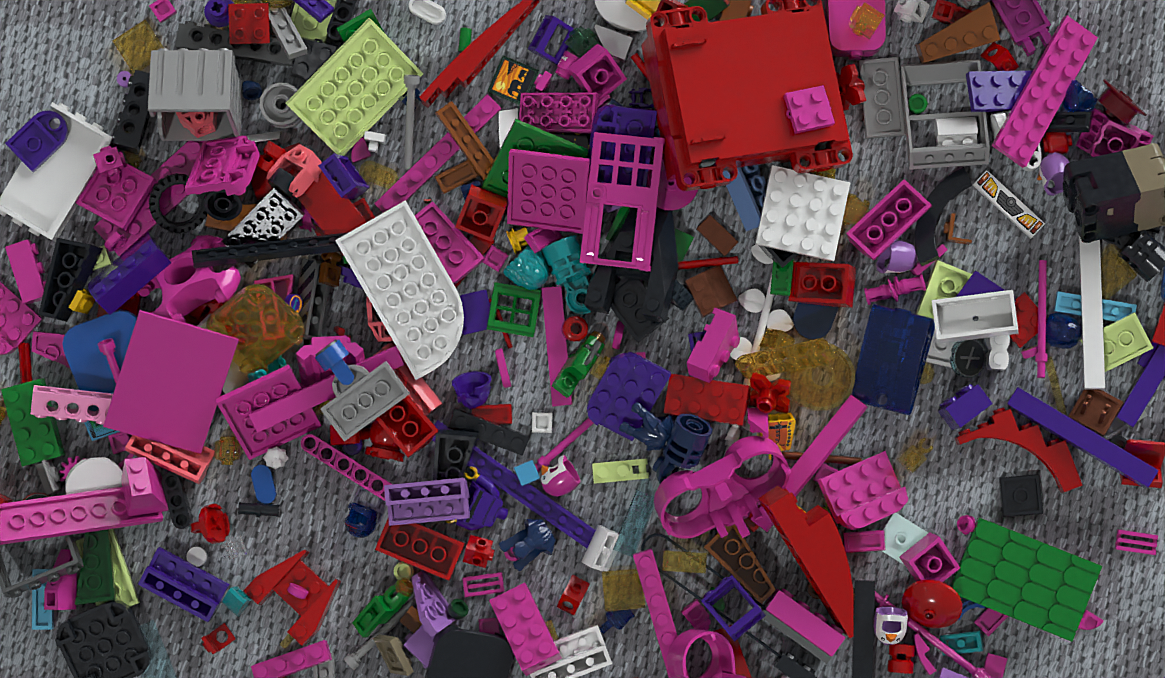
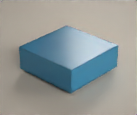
[514,460,540,486]

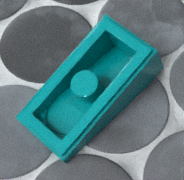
[940,630,984,656]

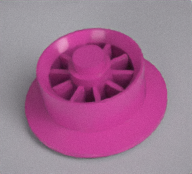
[649,160,699,211]

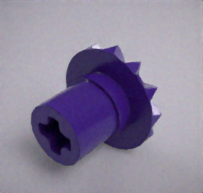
[204,0,234,28]

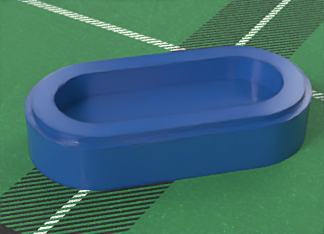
[251,465,277,504]

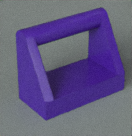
[528,15,577,65]

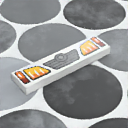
[973,170,1045,239]

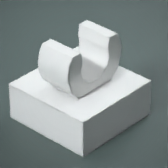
[364,131,386,153]

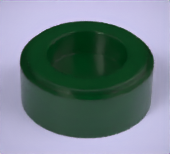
[448,599,469,620]

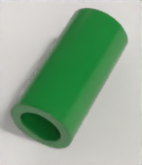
[458,28,472,53]

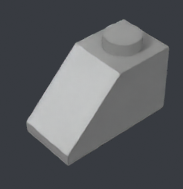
[594,25,633,64]

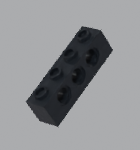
[112,70,150,155]

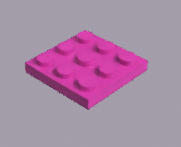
[76,160,157,231]

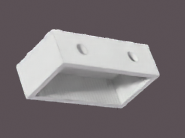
[932,290,1019,344]

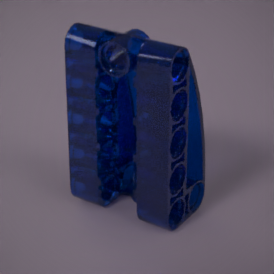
[852,304,935,416]

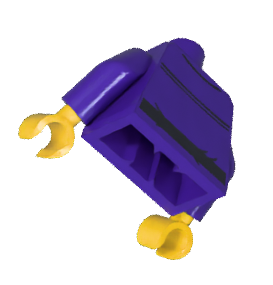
[445,466,508,531]

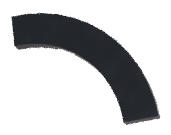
[915,167,973,267]

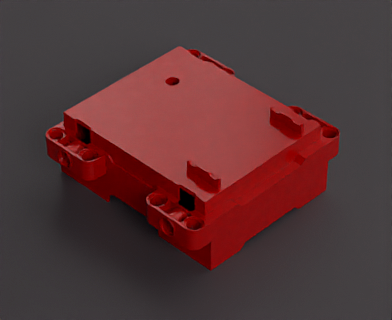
[641,0,853,191]

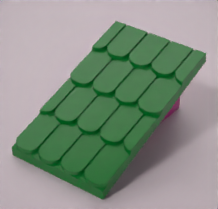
[950,517,1102,642]

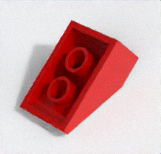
[788,262,856,308]

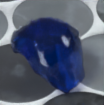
[1062,80,1098,112]
[1046,312,1082,349]

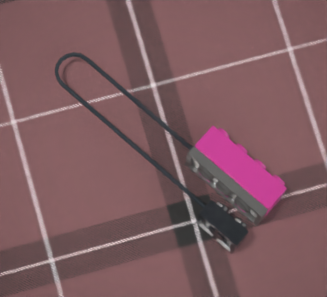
[641,533,846,678]

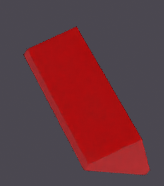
[376,395,439,458]

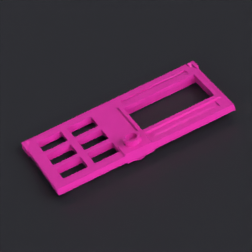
[580,132,665,272]

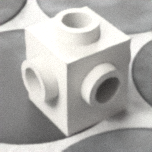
[894,0,930,23]

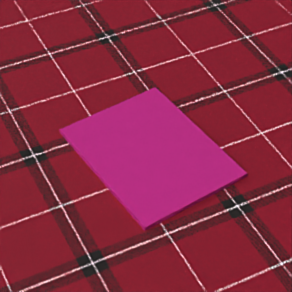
[103,310,239,454]

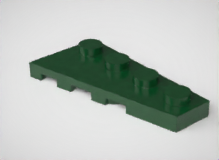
[75,529,116,605]

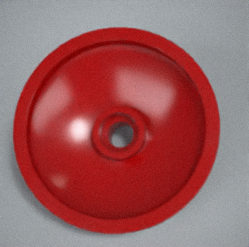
[902,580,963,628]

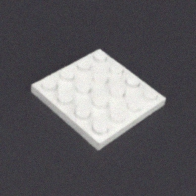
[755,165,850,261]

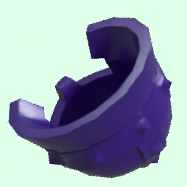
[452,371,491,410]

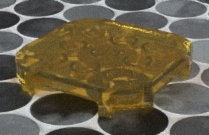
[206,284,304,374]

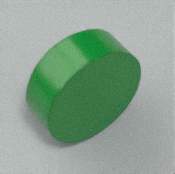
[908,94,928,114]

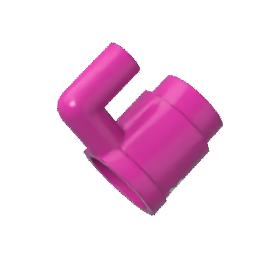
[555,51,579,80]

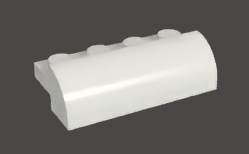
[530,624,612,678]

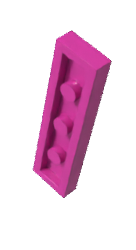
[251,640,332,678]

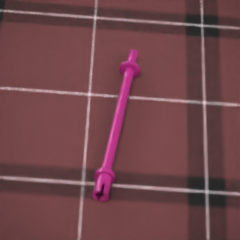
[875,591,993,678]

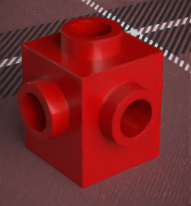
[463,535,495,568]

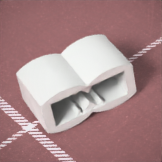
[985,335,1010,371]

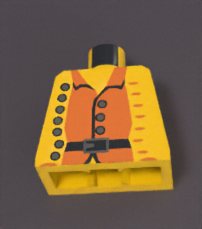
[757,413,796,461]

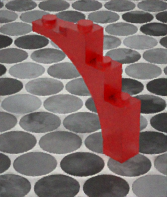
[955,407,1083,493]

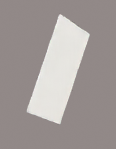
[247,131,281,142]

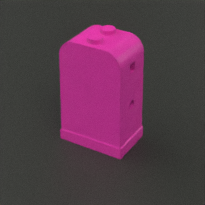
[824,0,886,60]

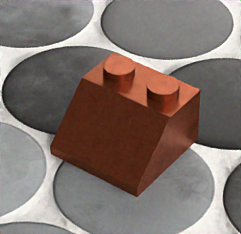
[685,265,738,318]

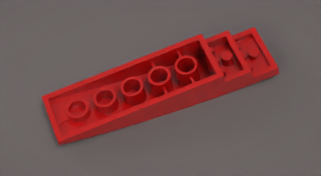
[419,0,541,108]

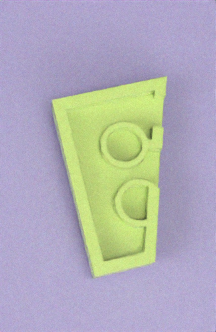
[915,260,972,322]

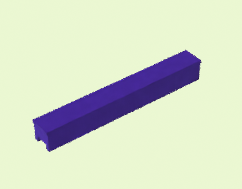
[1007,387,1159,489]

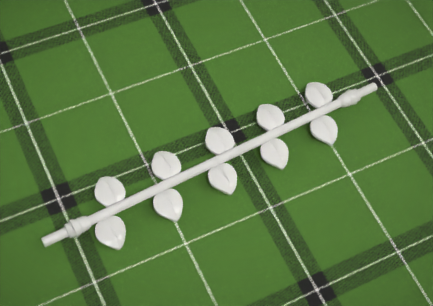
[723,160,807,458]

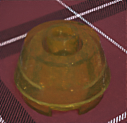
[842,193,870,225]

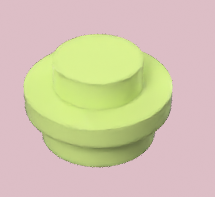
[394,561,414,581]

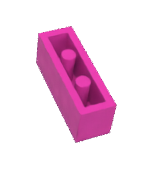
[5,239,46,305]

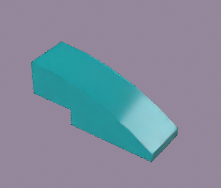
[222,586,252,617]

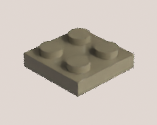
[373,634,414,676]

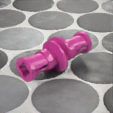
[864,273,926,305]

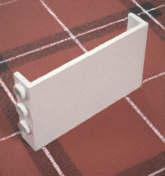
[0,102,114,242]

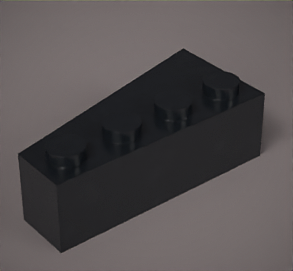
[38,238,103,322]
[433,429,479,481]

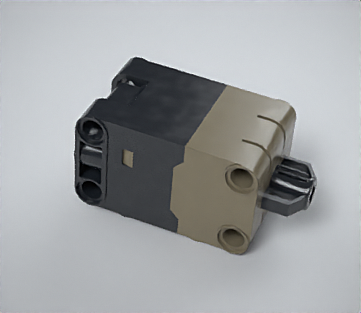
[1062,143,1165,243]

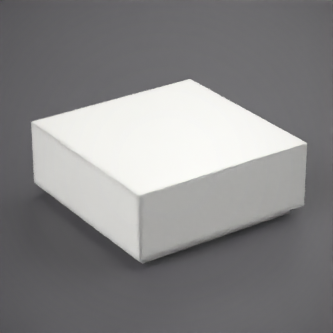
[532,412,552,433]

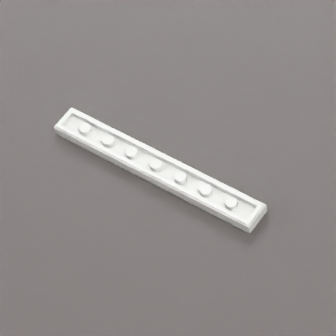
[1079,236,1105,389]

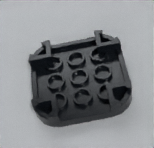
[55,600,152,678]
[425,625,513,678]

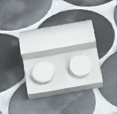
[934,116,978,146]
[581,525,625,572]

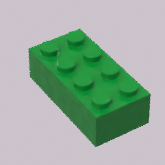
[1,378,65,467]

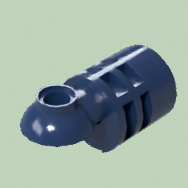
[652,414,712,484]

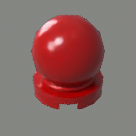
[365,420,405,462]

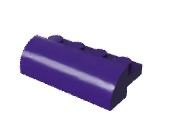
[138,547,230,622]

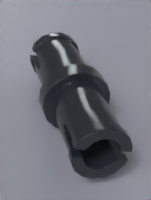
[238,501,279,518]

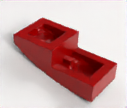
[931,0,972,25]

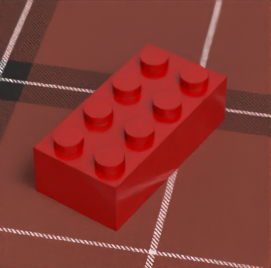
[664,374,751,427]
[375,518,466,581]

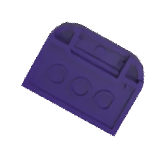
[587,104,657,187]
[587,352,671,441]

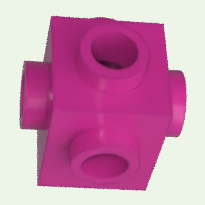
[93,146,126,177]

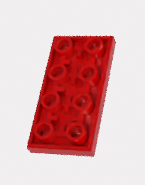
[297,171,367,256]

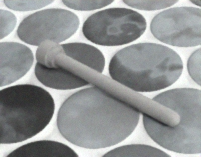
[404,75,420,170]
[343,597,417,670]

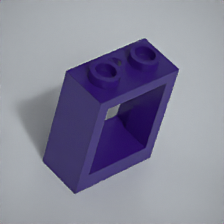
[318,154,370,200]
[701,575,766,642]

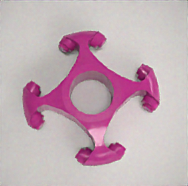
[138,235,241,323]

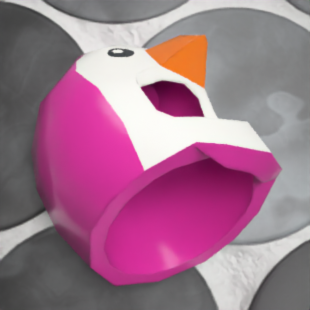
[541,455,581,497]

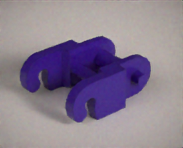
[628,88,654,108]

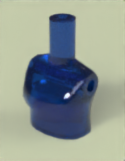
[599,600,635,634]

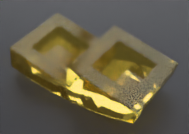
[662,550,707,573]

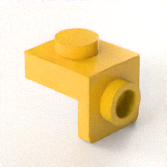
[69,288,95,314]

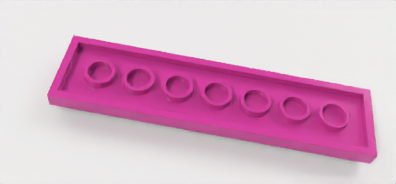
[991,15,1098,168]
[93,141,204,257]
[0,487,163,545]

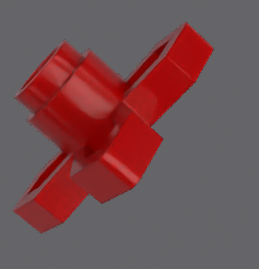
[836,64,866,111]
[749,373,791,414]

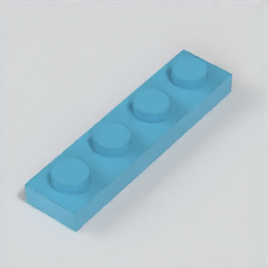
[1053,291,1137,322]

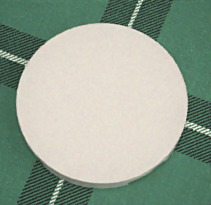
[65,457,123,495]

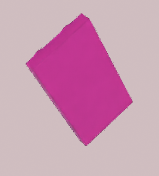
[519,92,598,133]

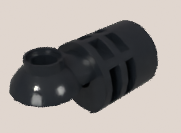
[204,189,244,221]
[1103,230,1165,282]

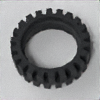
[149,173,207,234]

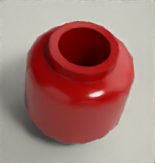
[1042,132,1072,155]
[561,316,588,342]

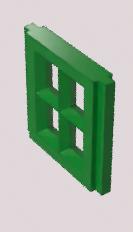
[486,282,541,337]

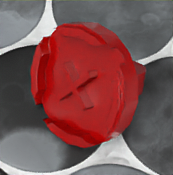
[190,504,230,544]

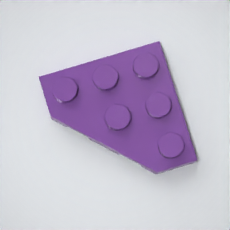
[411,570,457,637]

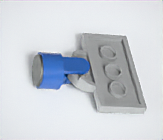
[315,339,410,441]

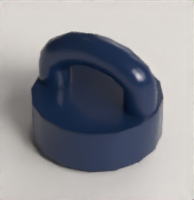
[242,80,262,100]

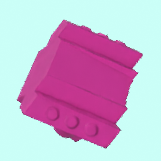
[1076,107,1154,157]
[296,335,365,387]

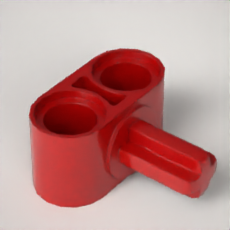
[330,425,370,445]

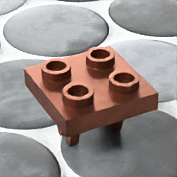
[1068,389,1123,437]

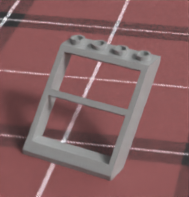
[900,59,990,170]

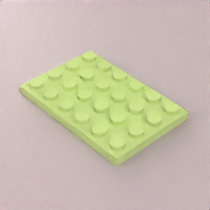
[285,18,423,156]

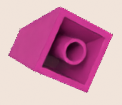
[121,457,168,516]

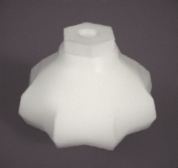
[263,446,289,469]

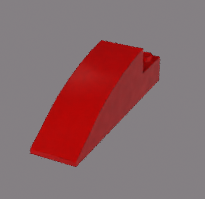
[758,485,853,638]

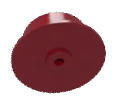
[1097,79,1147,125]

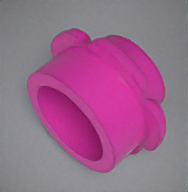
[957,515,975,535]

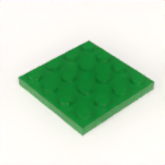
[482,118,588,198]

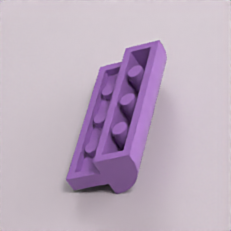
[384,478,470,526]

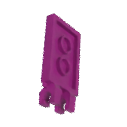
[990,0,1052,57]

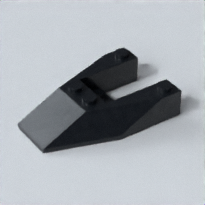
[584,207,679,323]

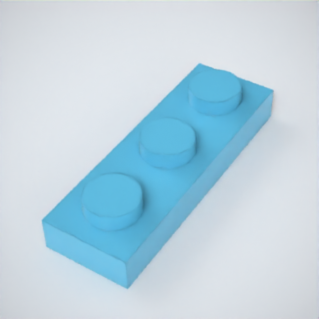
[32,569,54,630]

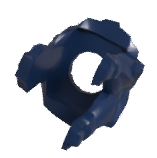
[619,402,674,451]
[499,519,556,571]

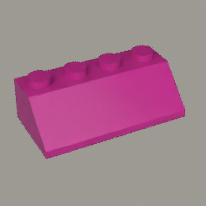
[846,179,932,260]

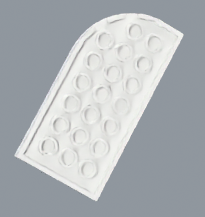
[335,200,464,380]

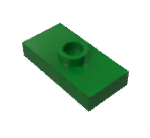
[770,259,794,296]

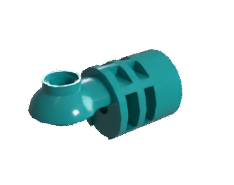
[542,235,592,315]

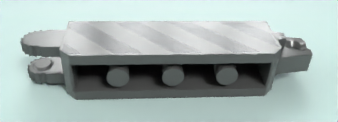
[290,254,329,354]

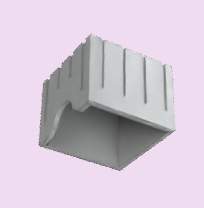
[148,48,243,141]

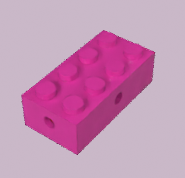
[489,582,562,676]

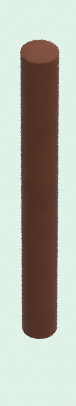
[782,451,862,465]

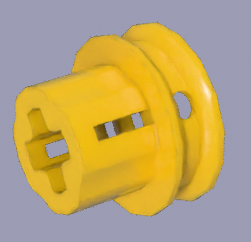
[506,227,528,254]

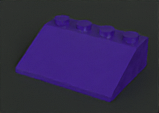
[88,232,171,315]

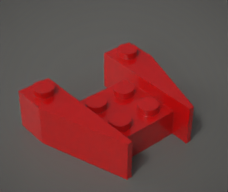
[244,550,341,646]

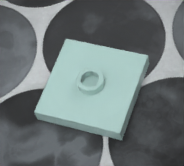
[882,513,928,566]

